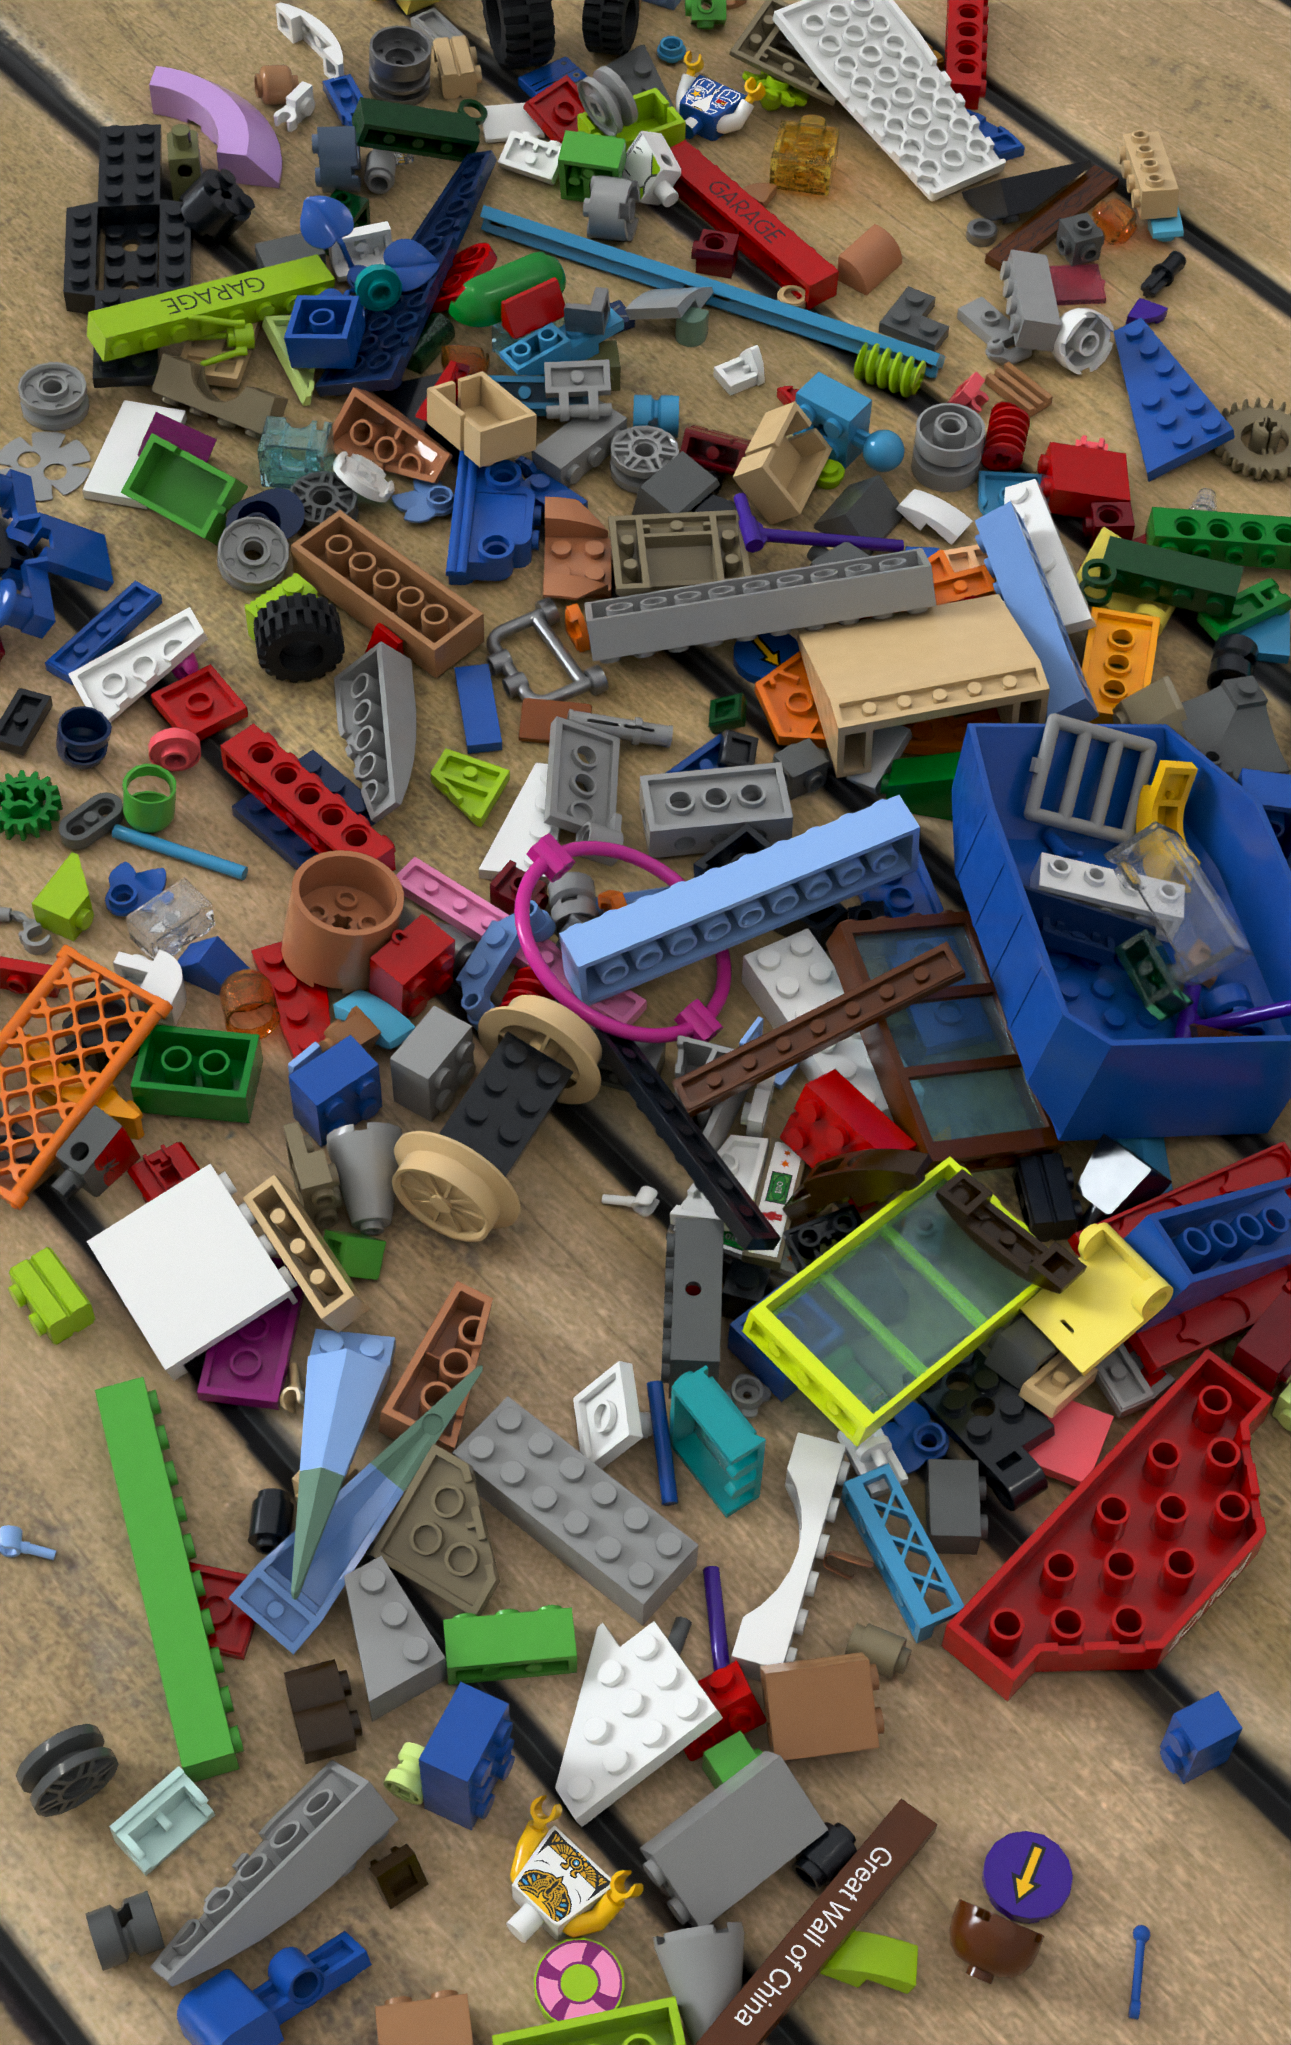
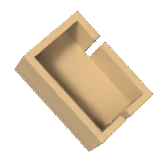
[427,371,537,467]
[732,401,832,525]

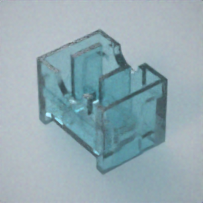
[257,416,335,489]

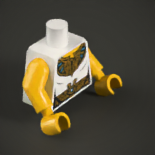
[506,1795,643,1943]

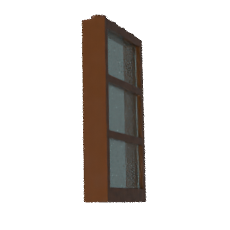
[826,910,1065,1176]

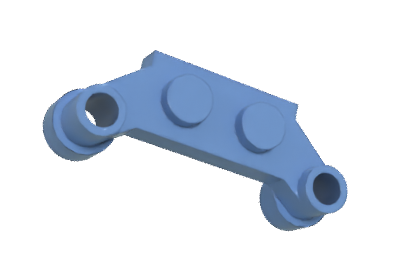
[456,900,556,1031]

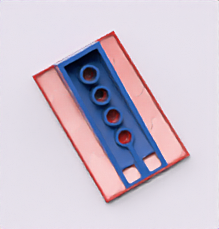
[1067,1141,1291,1375]

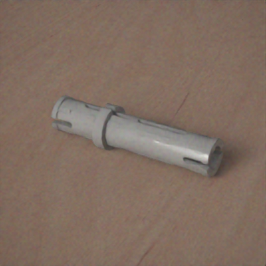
[567,709,673,748]

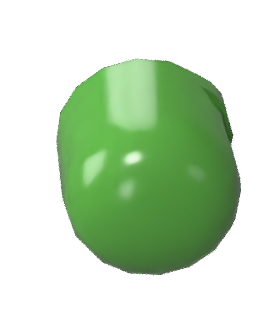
[122,763,176,833]

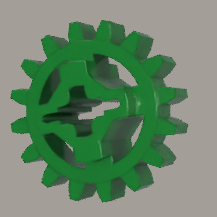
[0,770,63,841]

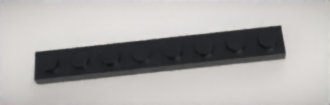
[594,1028,781,1251]

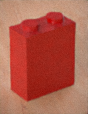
[1037,442,1131,518]

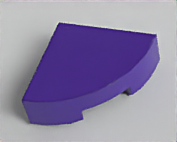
[1126,298,1168,325]

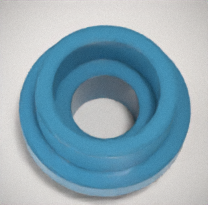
[657,36,686,63]

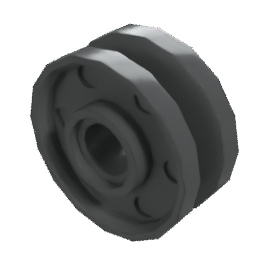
[290,471,359,537]
[16,1724,119,1817]

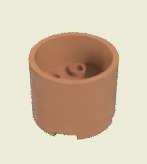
[281,850,404,994]

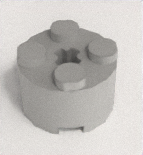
[583,176,640,242]

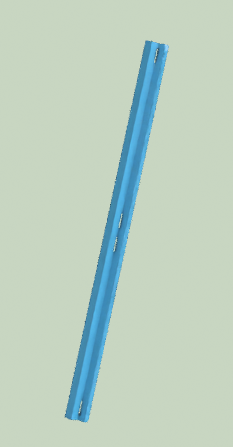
[480,205,946,378]

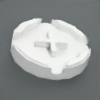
[333,451,395,502]

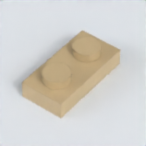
[1018,1352,1098,1418]

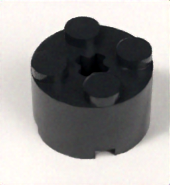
[180,168,255,243]

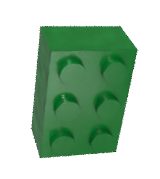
[130,1025,263,1123]

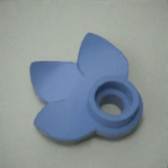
[391,478,455,523]

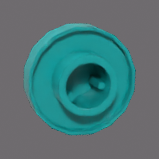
[354,264,402,311]

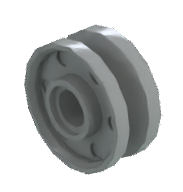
[18,362,90,431]
[610,425,679,494]
[217,516,289,594]

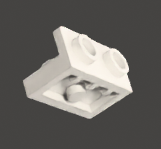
[498,130,562,185]

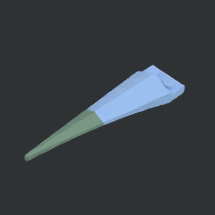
[291,1329,396,1600]

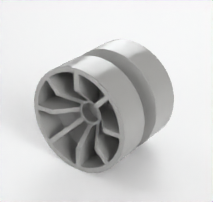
[911,403,985,492]

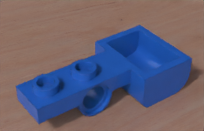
[177,1931,372,2045]

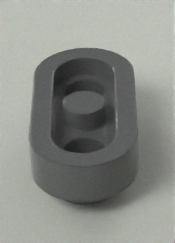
[59,792,124,849]

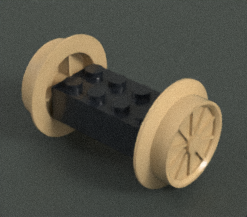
[392,995,602,1242]

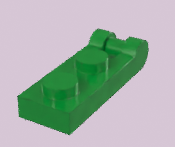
[1197,578,1291,641]

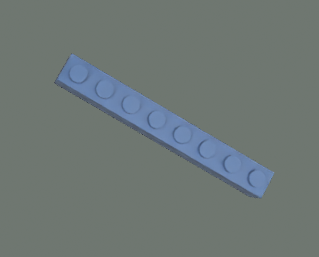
[975,501,1099,723]

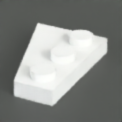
[670,1135,769,1231]

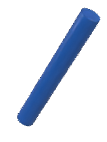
[647,1381,678,1506]

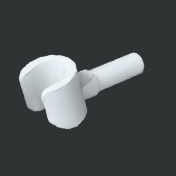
[602,1186,659,1217]

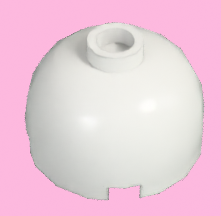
[1052,308,1114,374]

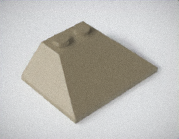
[729,0,837,106]
[608,510,751,597]

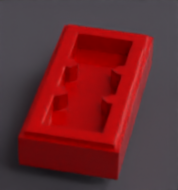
[0,956,60,998]

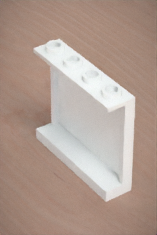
[87,1164,298,1381]

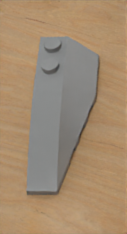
[334,641,416,823]
[150,1760,399,1987]

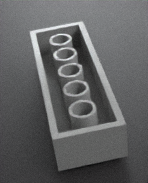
[452,1396,698,1626]

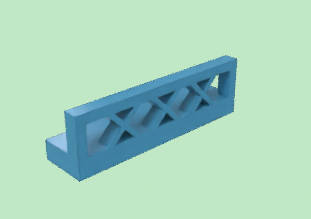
[841,1463,965,1644]

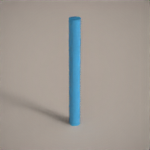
[112,824,248,880]

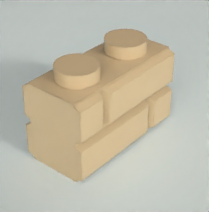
[433,35,482,100]

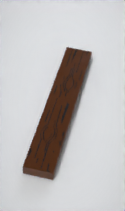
[985,165,1119,271]

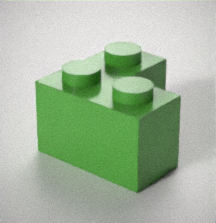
[558,130,626,202]

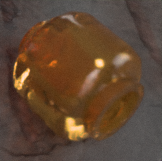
[1092,198,1138,245]

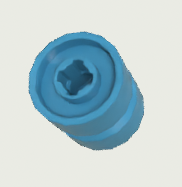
[633,395,679,438]

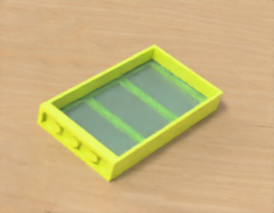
[742,1156,1049,1447]

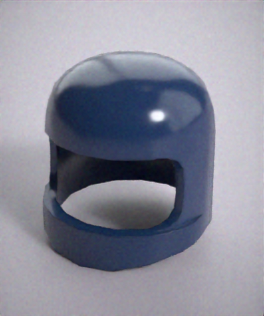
[56,706,112,770]

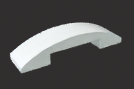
[275,2,344,79]

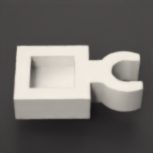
[740,1074,776,1138]

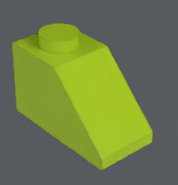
[31,852,94,942]

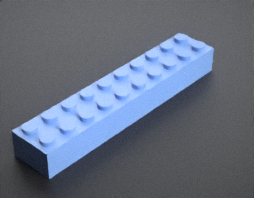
[559,795,920,1006]

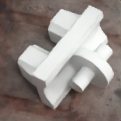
[837,1428,909,1499]

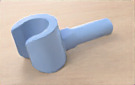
[0,1525,57,1561]

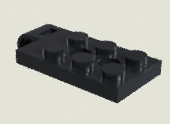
[901,1336,1055,1511]

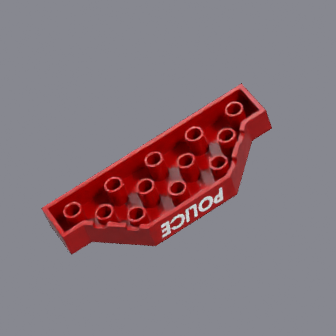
[941,1348,1273,1702]

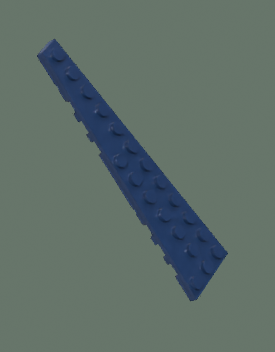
[314,150,497,397]

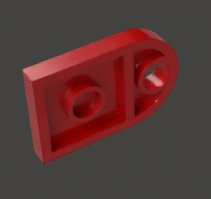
[429,243,497,315]

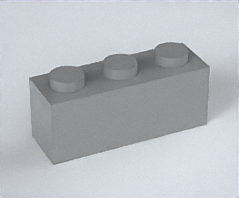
[532,400,627,487]

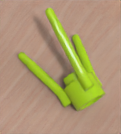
[188,314,255,367]

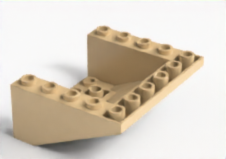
[797,594,1050,778]

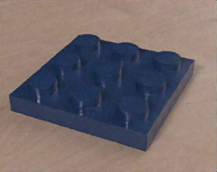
[232,749,379,870]

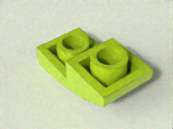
[819,1930,918,1994]

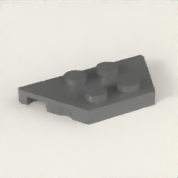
[606,45,674,107]

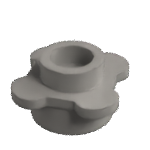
[725,1374,771,1419]

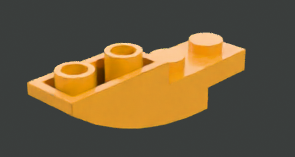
[19,1034,144,1140]

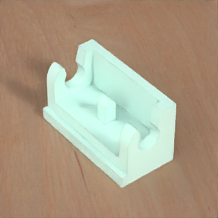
[109,1766,215,1876]

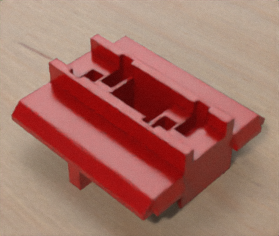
[127,1142,201,1203]

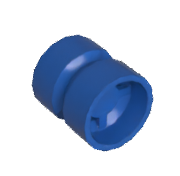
[1201,983,1265,1036]

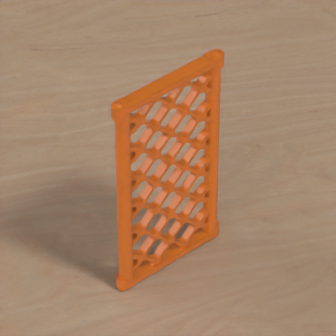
[0,944,173,1210]

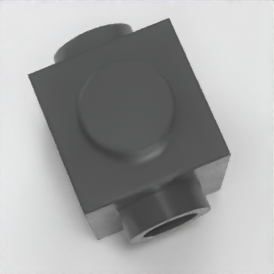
[773,738,829,800]

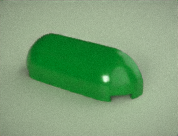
[449,251,566,327]

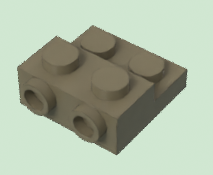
[283,1121,343,1229]

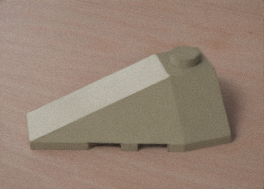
[1112,675,1198,750]

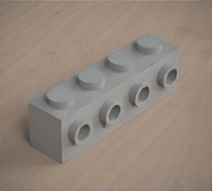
[1000,250,1061,352]

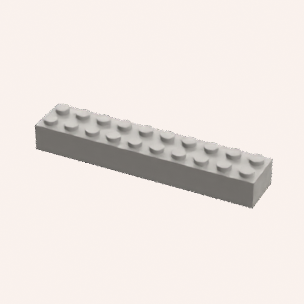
[584,548,936,664]

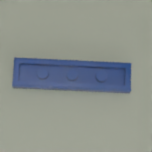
[45,580,163,686]

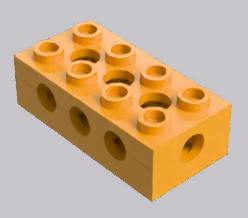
[1081,606,1160,724]

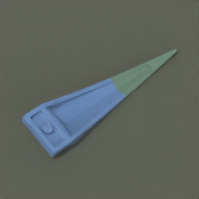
[229,1365,483,1655]

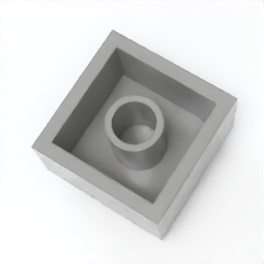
[390,1006,476,1122]

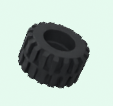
[582,0,639,56]
[254,592,345,683]

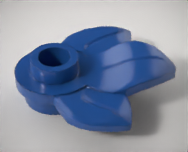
[105,862,174,917]
[881,1401,949,1474]

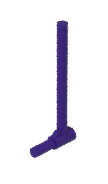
[733,493,904,553]
[1174,982,1291,1038]

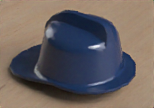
[226,488,305,551]

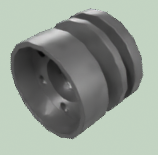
[368,25,431,105]

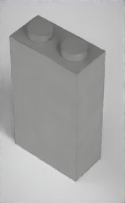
[639,1751,828,1927]

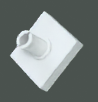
[573,1361,653,1469]

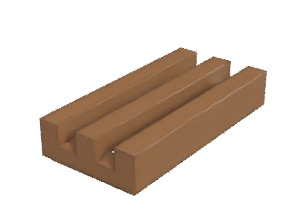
[985,362,1053,418]

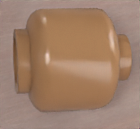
[254,64,299,105]

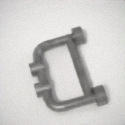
[486,598,609,701]

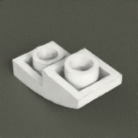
[896,489,973,545]

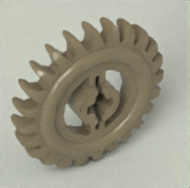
[1215,397,1291,481]

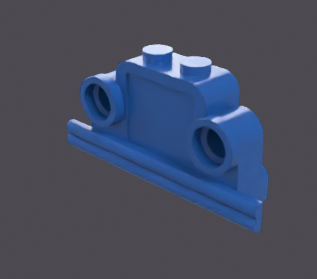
[446,451,542,585]

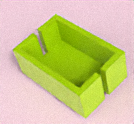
[578,88,686,152]

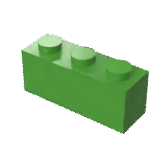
[443,1605,577,1685]

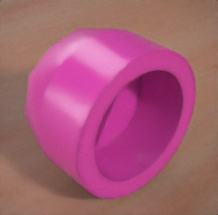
[171,652,198,680]

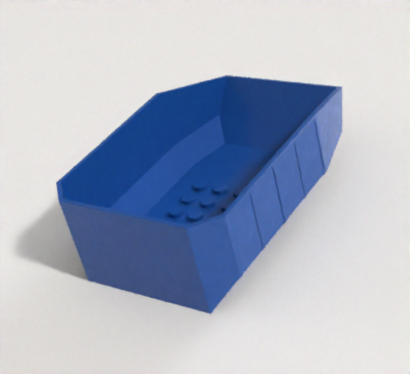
[951,723,1291,1141]

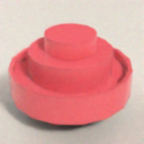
[148,727,201,772]

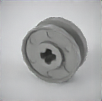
[577,66,638,136]

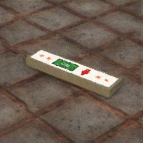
[741,1137,806,1271]

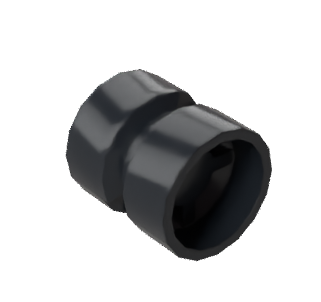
[1207,634,1259,691]

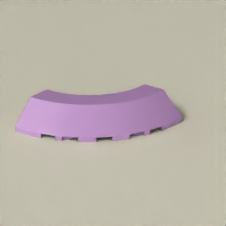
[149,66,282,188]

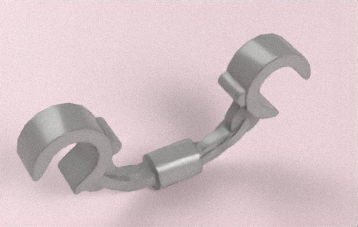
[0,907,53,955]

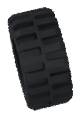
[481,0,555,71]

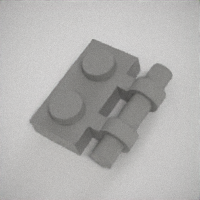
[544,359,612,422]

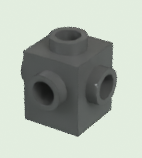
[1056,212,1104,267]

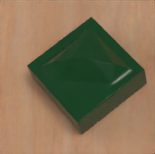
[708,693,747,734]

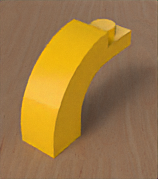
[1136,760,1201,894]

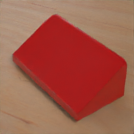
[501,277,565,339]

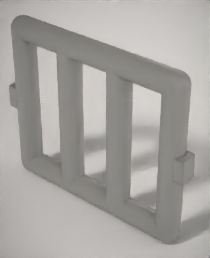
[1024,713,1157,846]

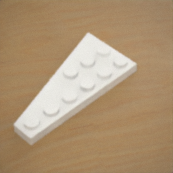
[1003,479,1097,634]

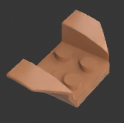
[543,496,611,601]

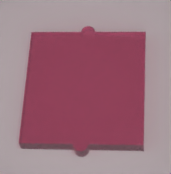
[1049,264,1106,305]

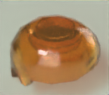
[441,345,490,375]

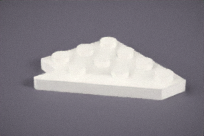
[555,1621,723,1827]

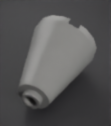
[326,1122,403,1235]
[653,1922,745,2045]

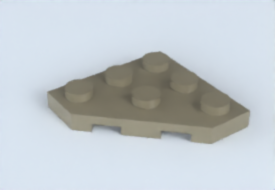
[369,1443,500,1616]

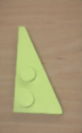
[262,315,316,406]

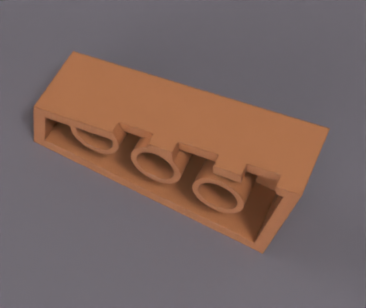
[378,1281,493,1454]

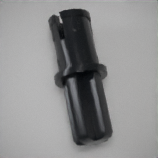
[1140,251,1186,298]

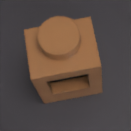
[319,1006,381,1054]

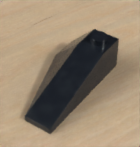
[962,160,1091,225]

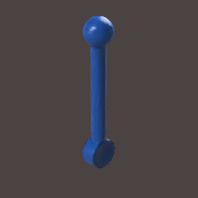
[1128,1925,1151,2020]

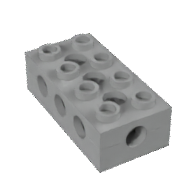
[639,762,793,858]

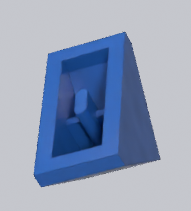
[178,936,254,1003]

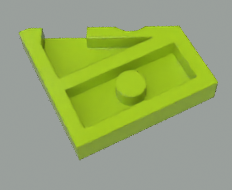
[430,748,510,827]

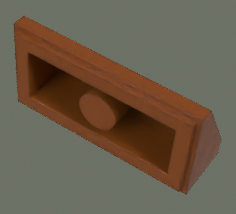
[519,698,592,744]

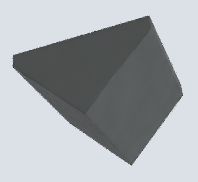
[632,451,720,515]
[814,475,904,556]

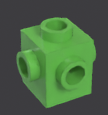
[685,0,726,29]

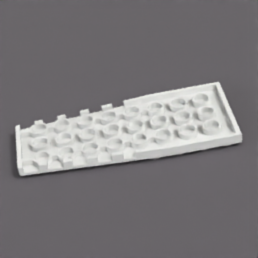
[773,0,1006,202]

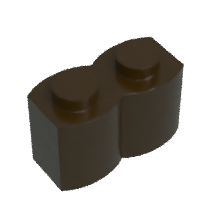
[284,1659,363,1764]

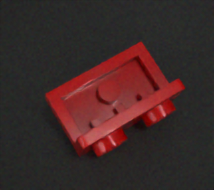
[683,1661,767,1761]

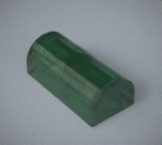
[406,312,455,374]

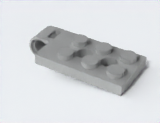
[544,716,624,867]

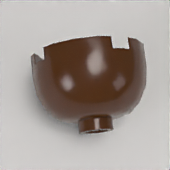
[949,1899,1044,1984]

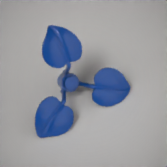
[300,195,440,320]

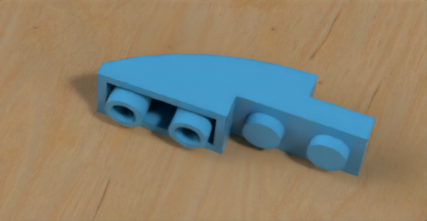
[499,307,624,376]

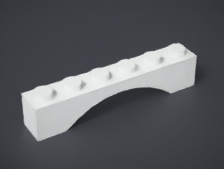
[731,1432,851,1682]

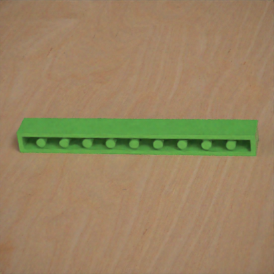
[95,1377,244,1783]

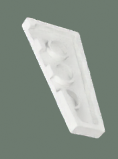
[68,607,208,723]
[479,763,561,886]

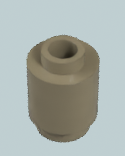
[845,1623,912,1679]

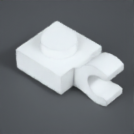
[274,81,315,132]

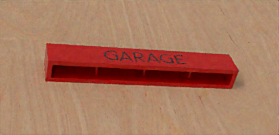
[670,140,839,310]

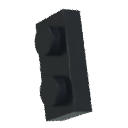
[0,688,53,756]

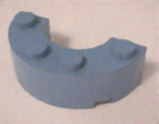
[312,126,361,193]

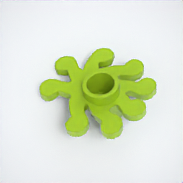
[742,71,810,112]

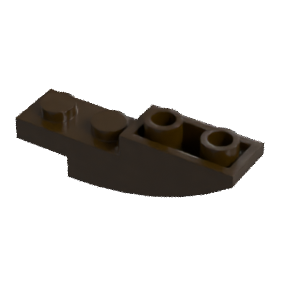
[782,1149,933,1221]

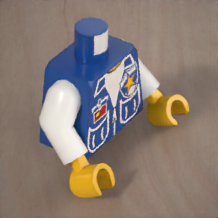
[676,51,766,141]

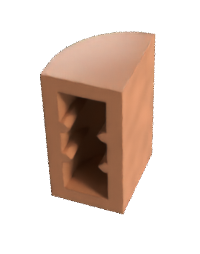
[837,224,902,296]

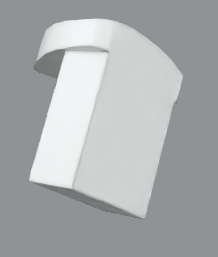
[713,345,765,396]

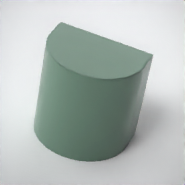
[675,306,709,347]

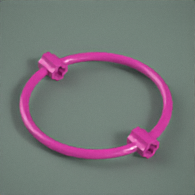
[514,833,732,1043]

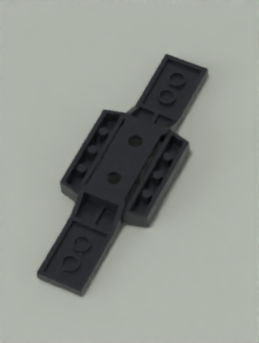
[63,124,193,388]

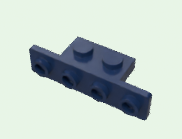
[1023,885,1157,966]

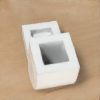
[113,949,187,1026]

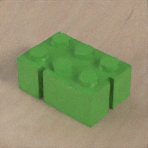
[121,433,248,545]

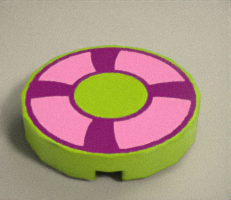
[534,1937,625,2023]

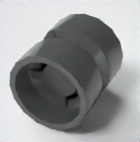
[85,1891,165,1971]

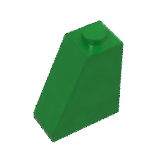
[880,752,961,821]

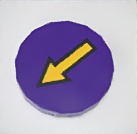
[982,1831,1073,1924]

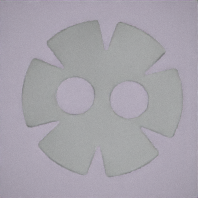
[0,431,91,501]

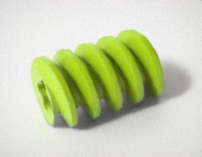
[854,342,926,398]

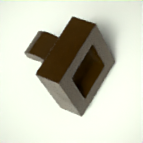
[369,1844,429,1910]

